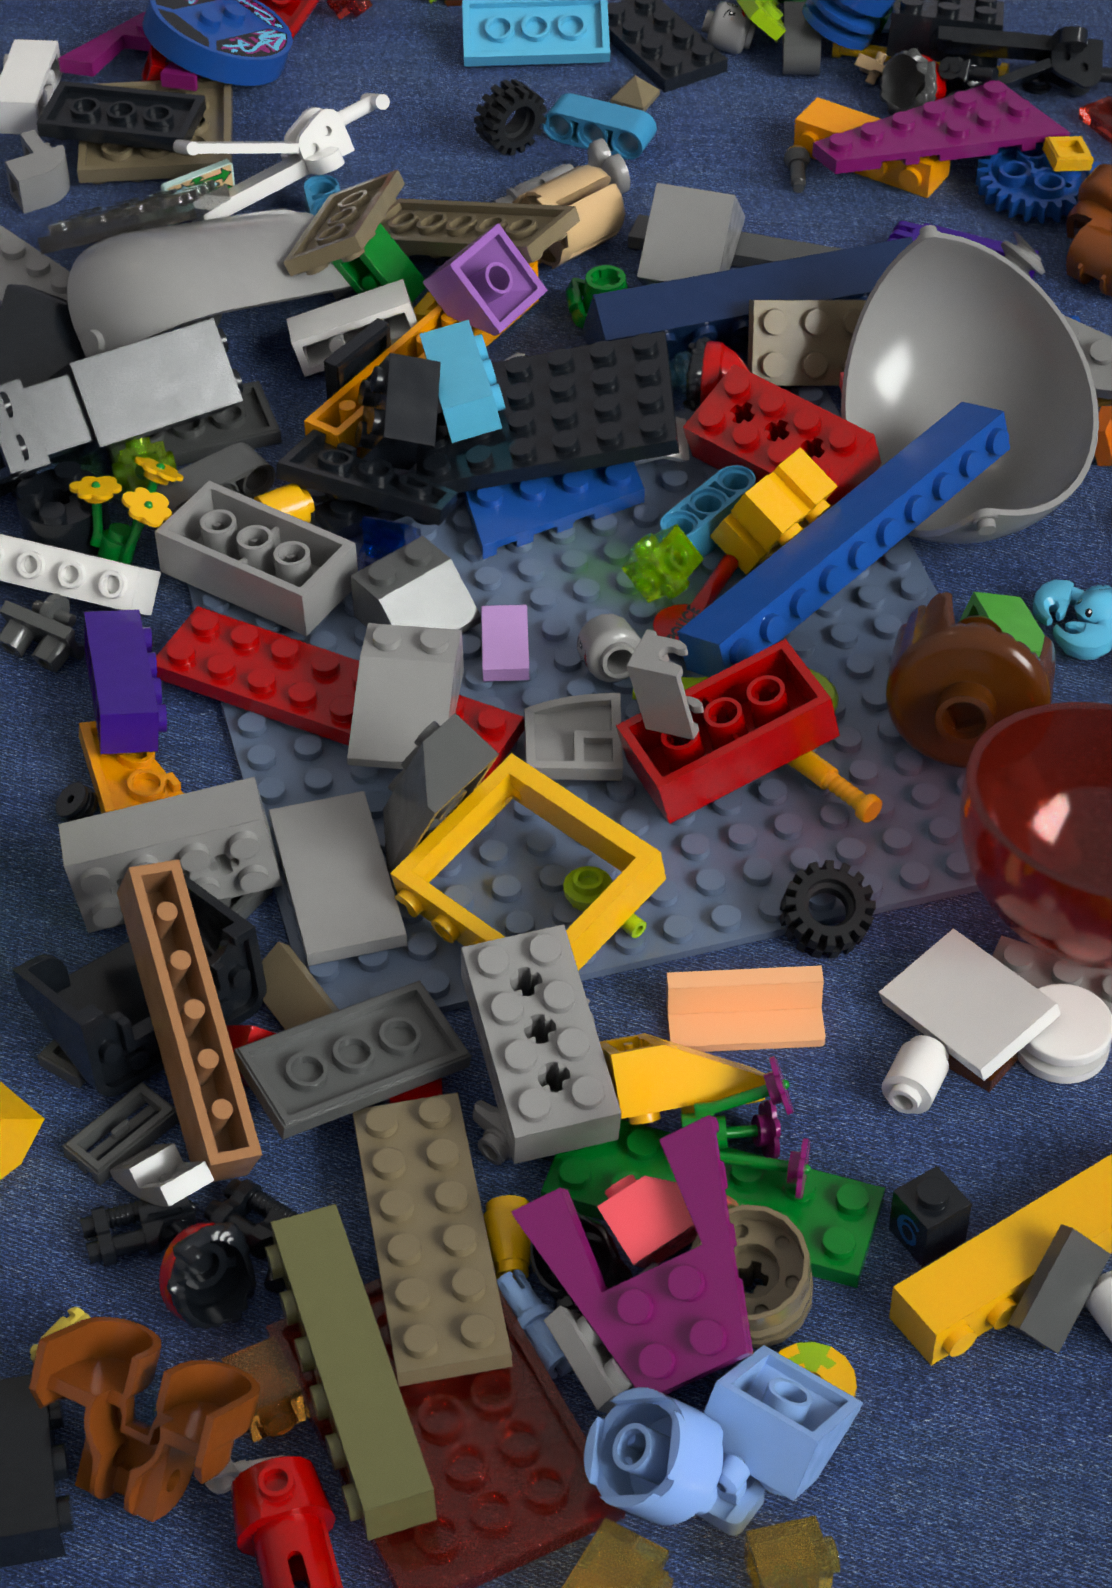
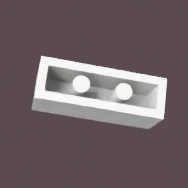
[0,39,63,135]
[286,279,418,377]

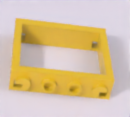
[390,753,666,971]

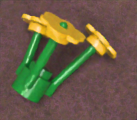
[69,457,184,565]

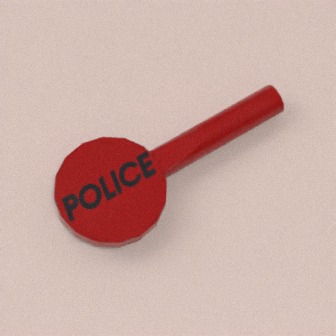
[653,554,739,640]

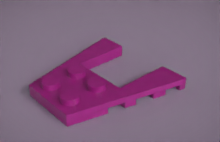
[58,11,202,91]
[511,1115,754,1395]

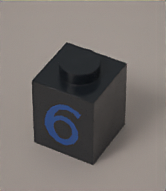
[888,1166,972,1267]

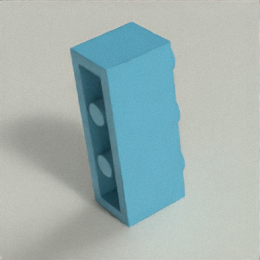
[419,319,506,443]

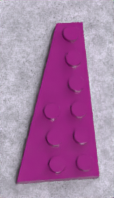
[812,80,1070,174]

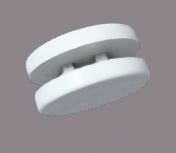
[1018,984,1112,1084]

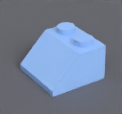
[704,1345,863,1501]

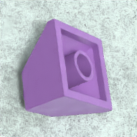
[423,223,548,336]

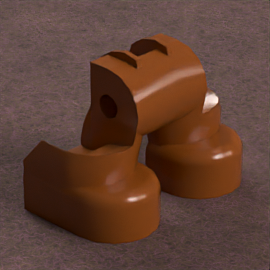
[1066,164,1112,296]
[29,1317,260,1522]

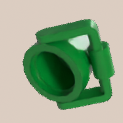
[565,265,628,329]

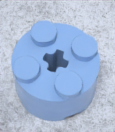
[584,1387,723,1525]

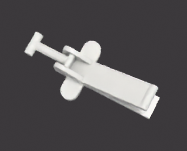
[173,93,390,222]

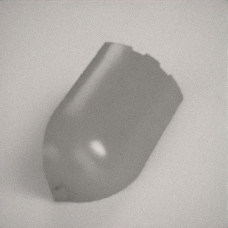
[67,208,355,358]

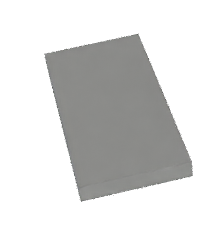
[269,791,407,966]

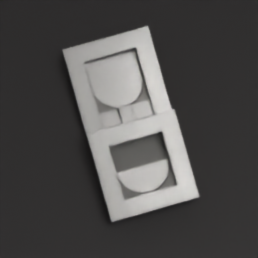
[109,1143,214,1207]

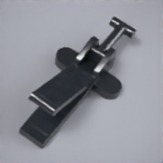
[929,26,1112,98]

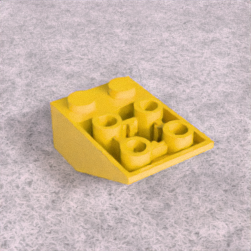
[600,1033,766,1125]

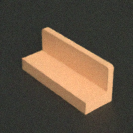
[666,965,826,1052]

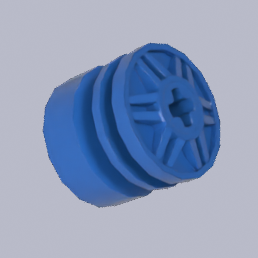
[802,0,896,50]

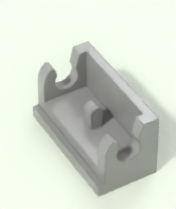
[627,629,704,740]

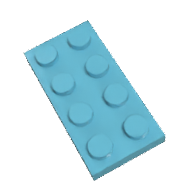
[462,0,610,67]

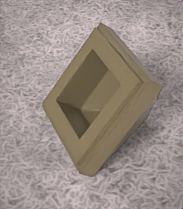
[610,75,660,112]

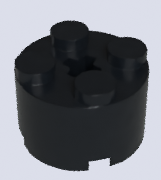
[16,461,111,556]

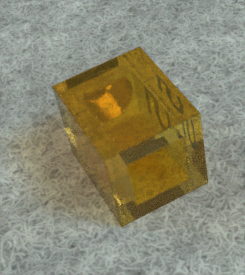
[744,1515,840,1588]

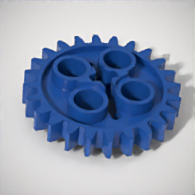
[975,142,1101,223]

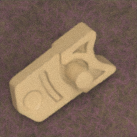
[854,51,887,85]

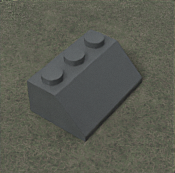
[383,713,499,875]

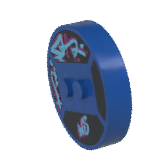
[142,0,293,86]

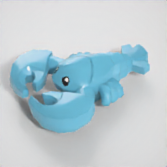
[1032,579,1112,660]

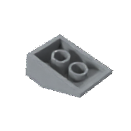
[347,623,464,769]

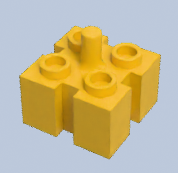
[710,447,838,575]

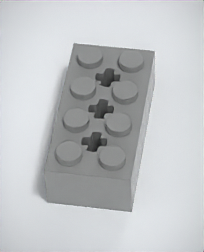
[154,481,358,636]
[58,777,283,933]
[461,924,621,1164]

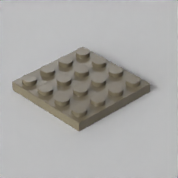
[77,78,233,184]

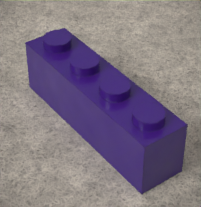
[84,610,167,754]

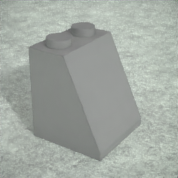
[637,183,745,285]

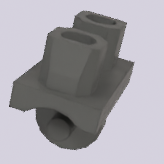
[0,594,85,673]

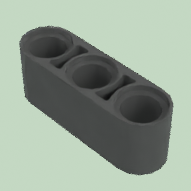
[782,1,821,75]
[156,442,276,523]

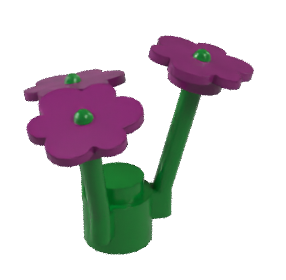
[681,1056,811,1199]

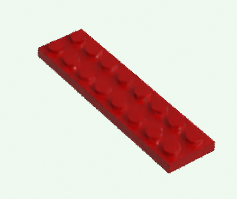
[156,606,524,785]

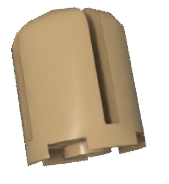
[513,165,626,269]

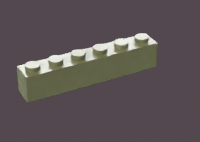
[265,1204,437,1541]

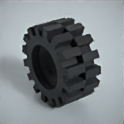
[474,79,547,156]
[779,860,876,959]

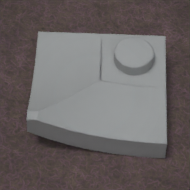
[524,693,623,781]

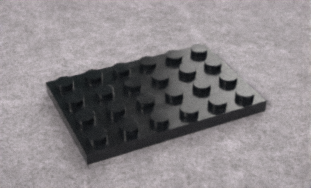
[416,331,680,493]

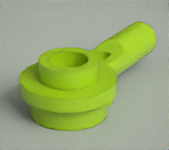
[563,866,647,938]

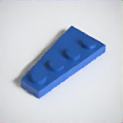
[464,461,645,559]

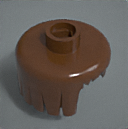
[886,592,1056,768]

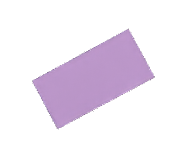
[481,605,529,682]

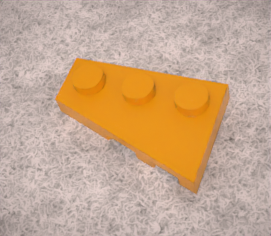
[79,721,184,814]

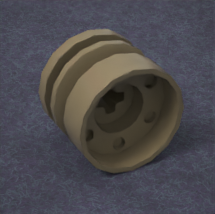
[691,1204,813,1349]

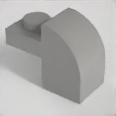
[5,130,70,214]

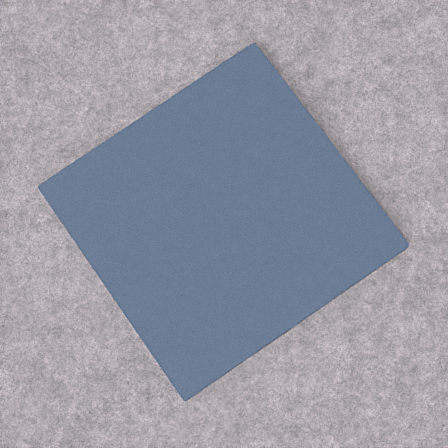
[186,386,1082,1013]

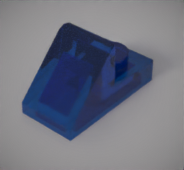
[357,516,421,571]

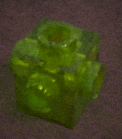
[112,437,177,492]
[622,524,704,603]

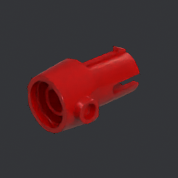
[231,1456,343,1588]

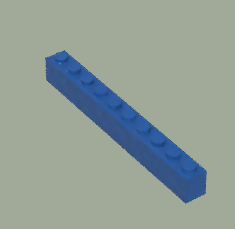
[677,402,1010,677]

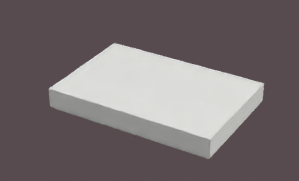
[879,928,1061,1081]

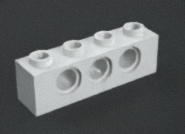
[0,534,161,616]

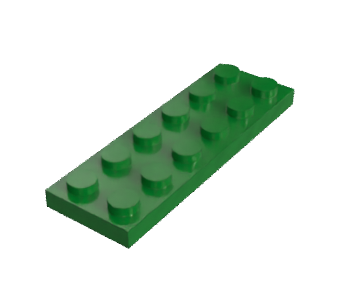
[541,1120,885,1288]

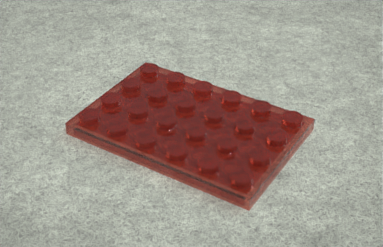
[266,1278,625,1588]

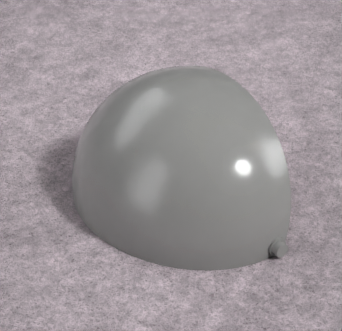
[841,225,1099,544]

